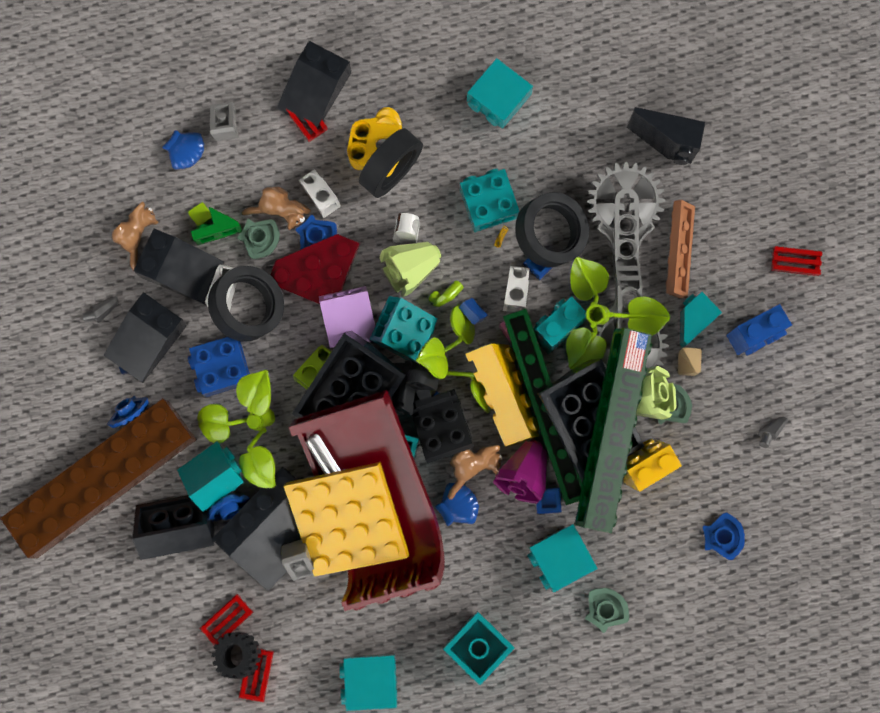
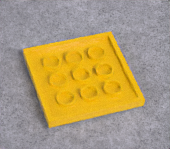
[284,462,409,577]

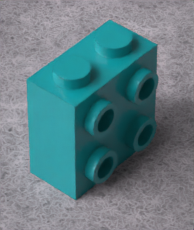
[467,58,533,129]
[460,169,520,233]
[369,296,438,362]
[533,297,587,355]
[177,441,244,512]
[527,524,598,593]
[339,653,398,711]

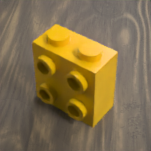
[623,439,682,492]

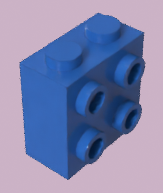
[726,304,792,356]
[188,337,250,397]

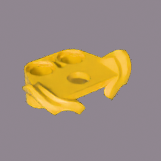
[347,107,402,177]

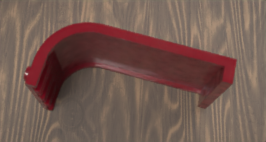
[288,390,445,611]

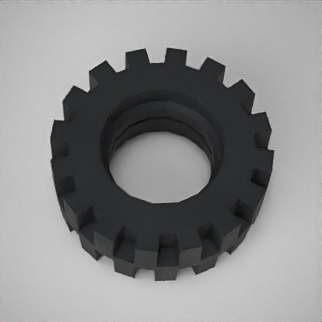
[212,632,261,679]

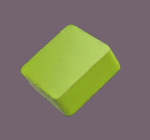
[188,202,212,226]

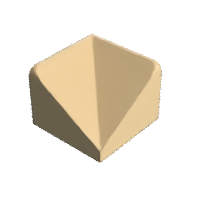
[678,348,702,376]

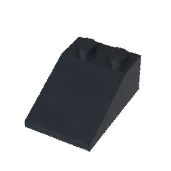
[277,41,351,129]
[627,107,705,165]
[134,228,224,304]
[104,292,187,383]

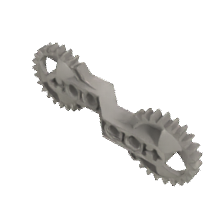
[586,162,669,368]

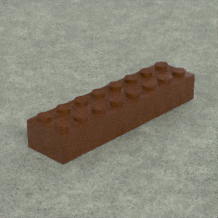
[0,398,197,559]

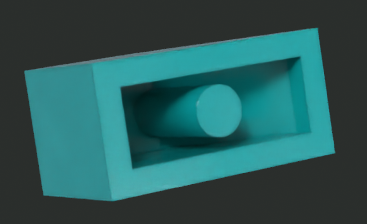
[680,292,722,348]

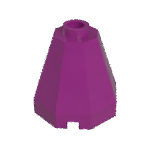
[493,440,548,504]

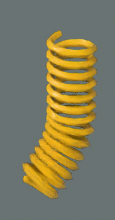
[494,226,508,248]

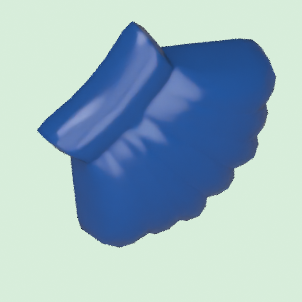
[162,130,204,170]
[295,215,337,250]
[107,395,149,428]
[435,483,479,527]
[208,494,250,521]
[703,512,745,560]

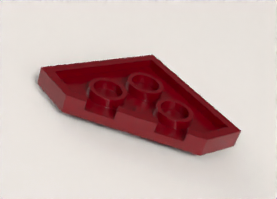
[270,234,360,304]

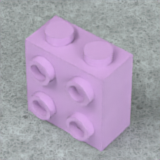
[319,286,375,348]

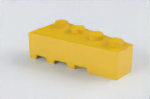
[465,343,539,446]

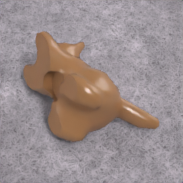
[242,187,311,230]
[112,202,159,271]
[448,445,502,500]

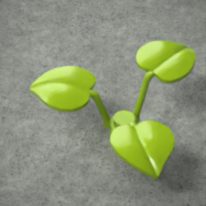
[566,257,670,369]
[416,304,491,413]
[197,370,276,488]

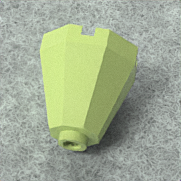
[379,242,441,297]
[636,366,676,420]

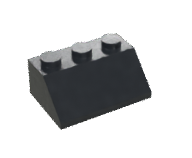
[132,495,215,560]

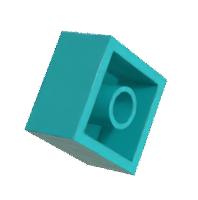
[443,611,515,685]

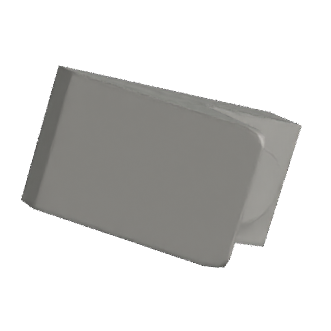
[210,102,239,141]
[281,539,314,581]

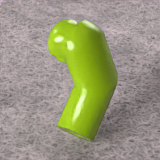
[428,280,464,307]

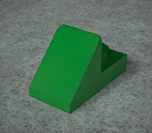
[191,207,242,246]

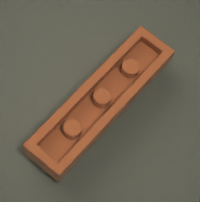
[666,200,695,298]

